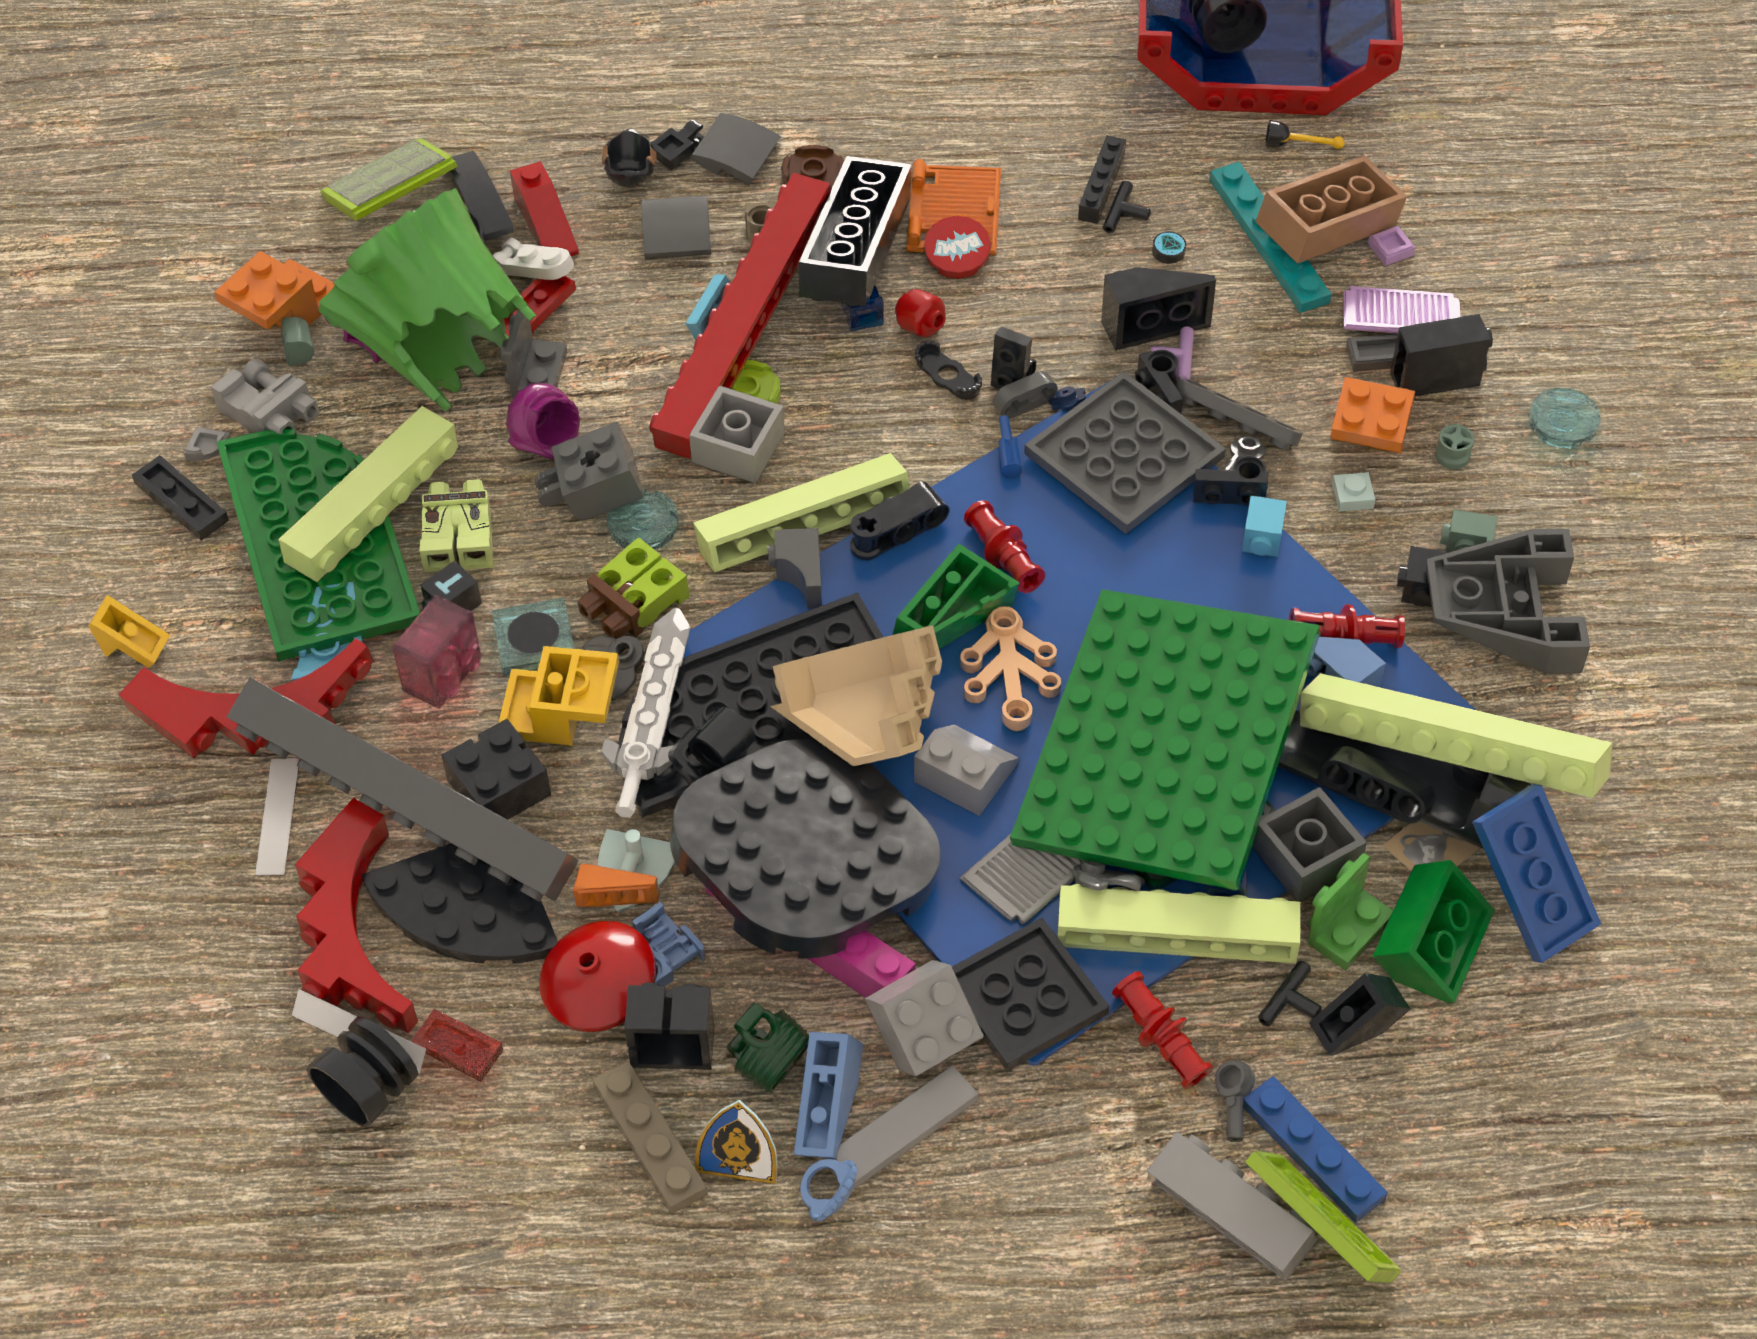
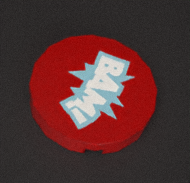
[924,216,991,279]

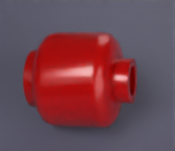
[895,289,946,338]

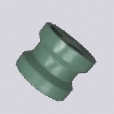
[1435,424,1474,469]

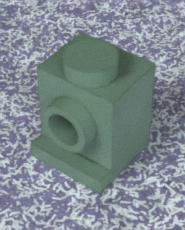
[1440,509,1497,553]

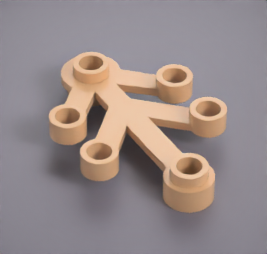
[960,606,1061,731]

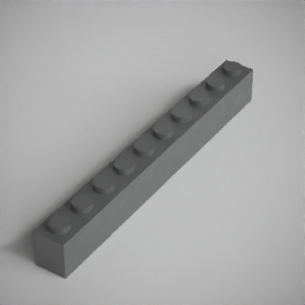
[226,677,579,902]

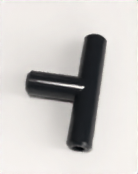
[1103,181,1151,233]
[1258,961,1322,1026]

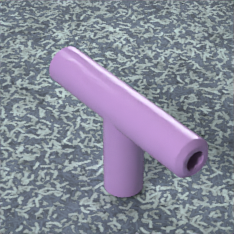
[1151,327,1194,381]

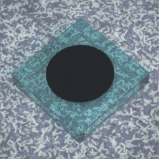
[492,597,574,677]

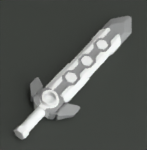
[601,608,691,818]

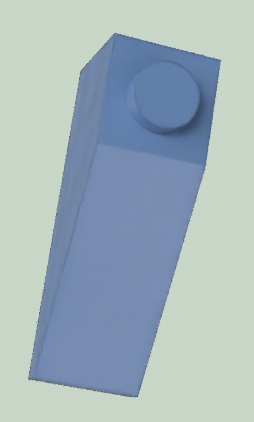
[794,1031,863,1159]

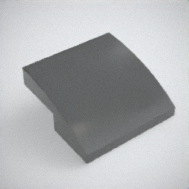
[690,113,781,186]
[641,196,711,259]

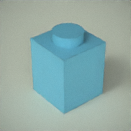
[1242,496,1287,557]

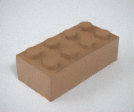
[1255,155,1408,264]

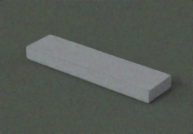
[823,1065,979,1190]

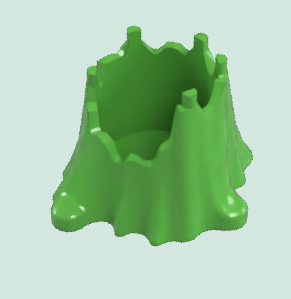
[318,189,536,412]

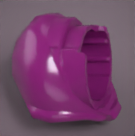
[506,383,580,461]

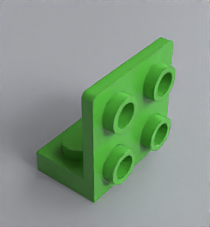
[1308,853,1393,971]

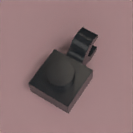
[651,119,704,170]

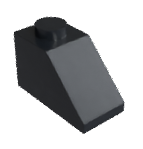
[1309,973,1411,1055]

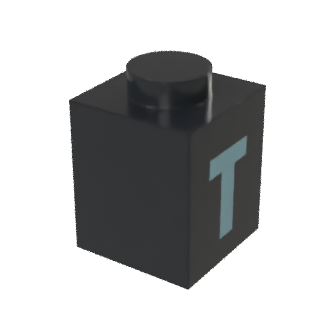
[420,561,482,628]

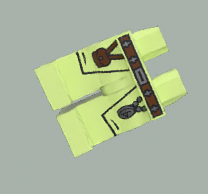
[419,479,494,572]

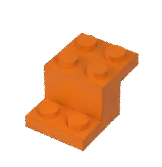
[214,251,335,330]
[1330,377,1415,454]

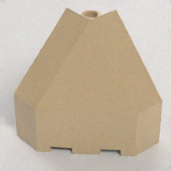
[770,625,942,766]

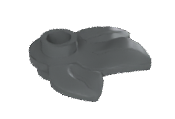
[582,635,644,701]
[1072,860,1145,891]

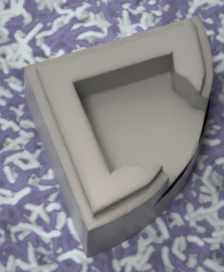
[184,427,231,461]

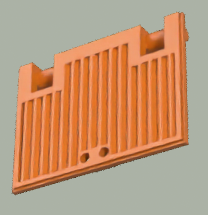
[907,159,1001,255]

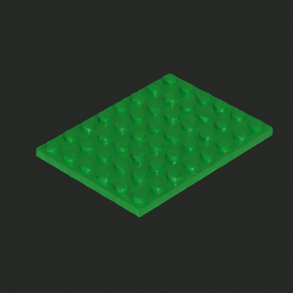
[1010,589,1320,890]

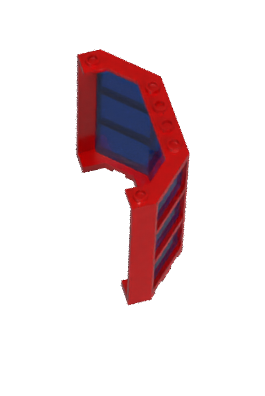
[1137,0,1403,115]

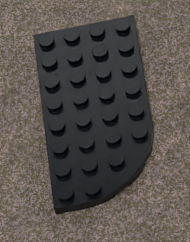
[618,592,883,818]

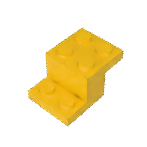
[498,646,619,746]

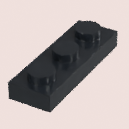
[132,455,229,541]

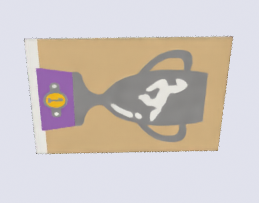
[1382,821,1480,871]

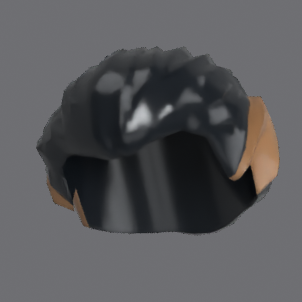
[602,128,657,188]

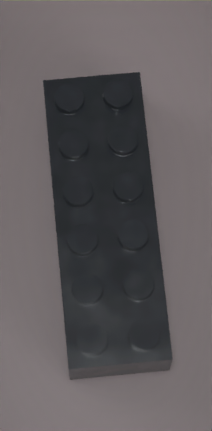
[799,156,911,306]

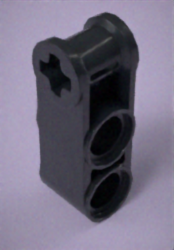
[850,482,950,560]

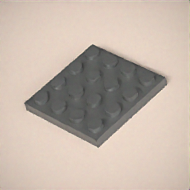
[1024,371,1226,534]

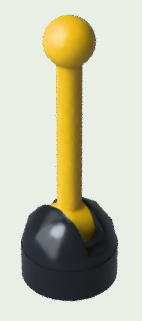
[1265,120,1345,149]

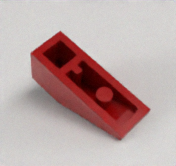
[510,161,579,256]

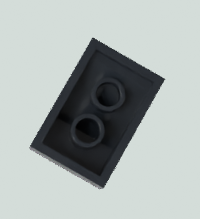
[1101,267,1216,351]

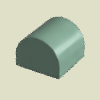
[281,317,314,366]

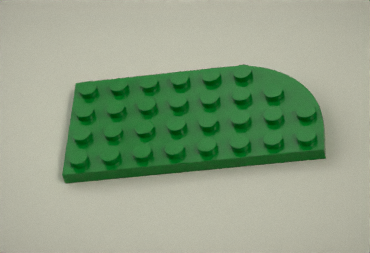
[217,429,423,662]

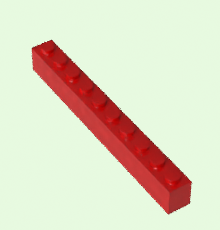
[649,172,831,460]

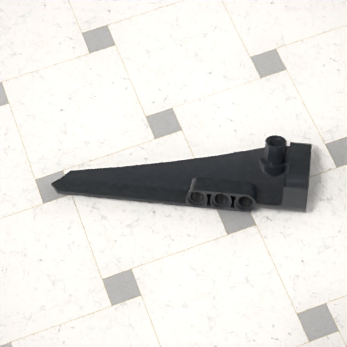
[1278,710,1533,849]

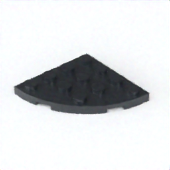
[361,843,558,964]

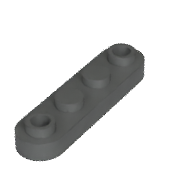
[1175,376,1303,450]

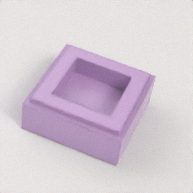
[1368,226,1415,266]

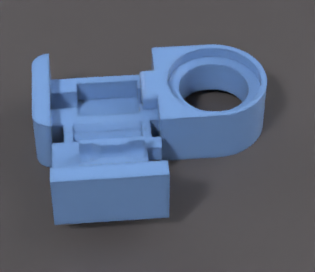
[632,902,705,986]

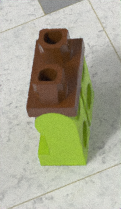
[577,537,690,639]

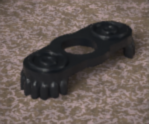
[915,340,982,400]

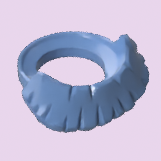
[800,1159,857,1222]

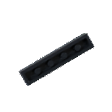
[1078,135,1126,224]

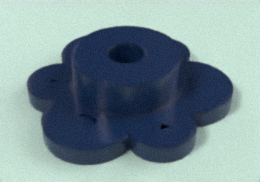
[1048,387,1086,410]

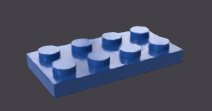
[1472,784,1601,963]

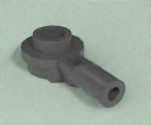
[1222,436,1266,470]
[1215,1061,1255,1142]

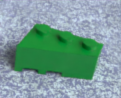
[892,543,1019,649]

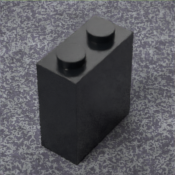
[1390,314,1493,397]

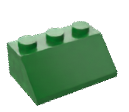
[1372,860,1495,1003]

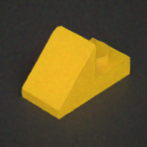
[88,595,170,668]

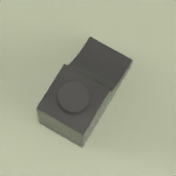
[768,528,822,609]

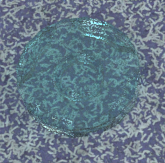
[1528,388,1601,448]
[607,489,678,549]

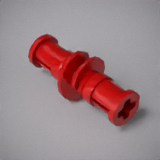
[964,500,1045,593]
[1288,604,1405,648]
[1112,971,1214,1090]

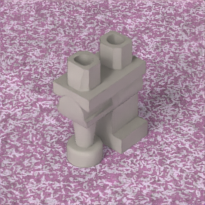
[211,358,319,434]

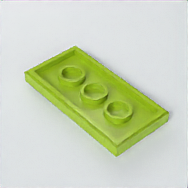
[1245,1151,1401,1283]

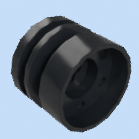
[1186,0,1267,53]
[306,1016,419,1128]

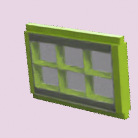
[320,138,458,221]

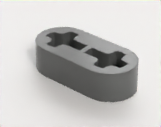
[992,371,1058,419]

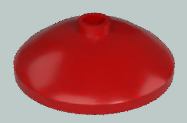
[539,920,656,1032]

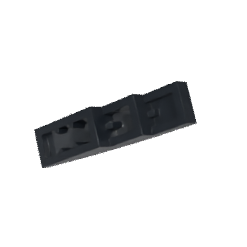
[447,151,515,241]

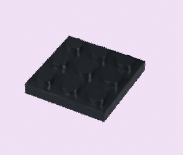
[952,918,1109,1071]

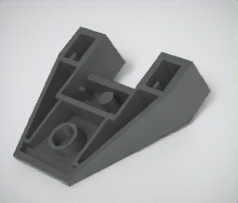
[1426,529,1590,673]

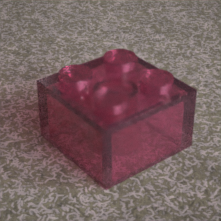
[392,595,482,709]

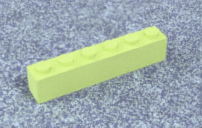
[278,406,458,582]
[693,453,910,573]
[1057,884,1301,963]

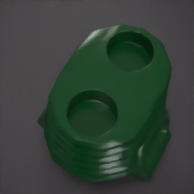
[727,1002,809,1093]

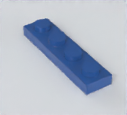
[1243,1076,1388,1224]

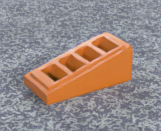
[573,863,660,907]

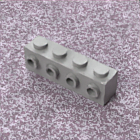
[1147,1132,1316,1281]

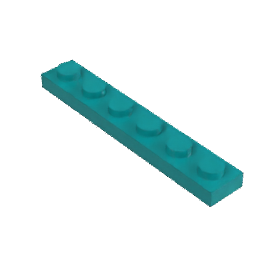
[1209,161,1332,313]

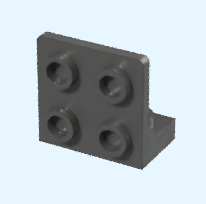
[501,304,567,399]

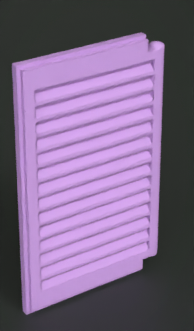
[1343,286,1460,333]

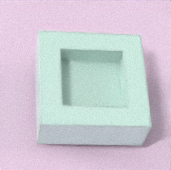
[1332,472,1375,512]

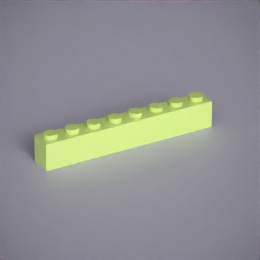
[1300,673,1612,798]

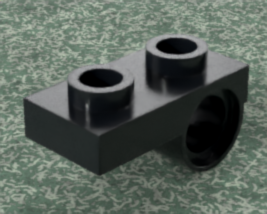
[990,326,1037,389]
[1135,350,1183,414]
[1193,456,1268,506]

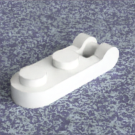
[493,238,574,280]

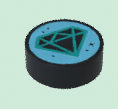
[1152,231,1186,264]

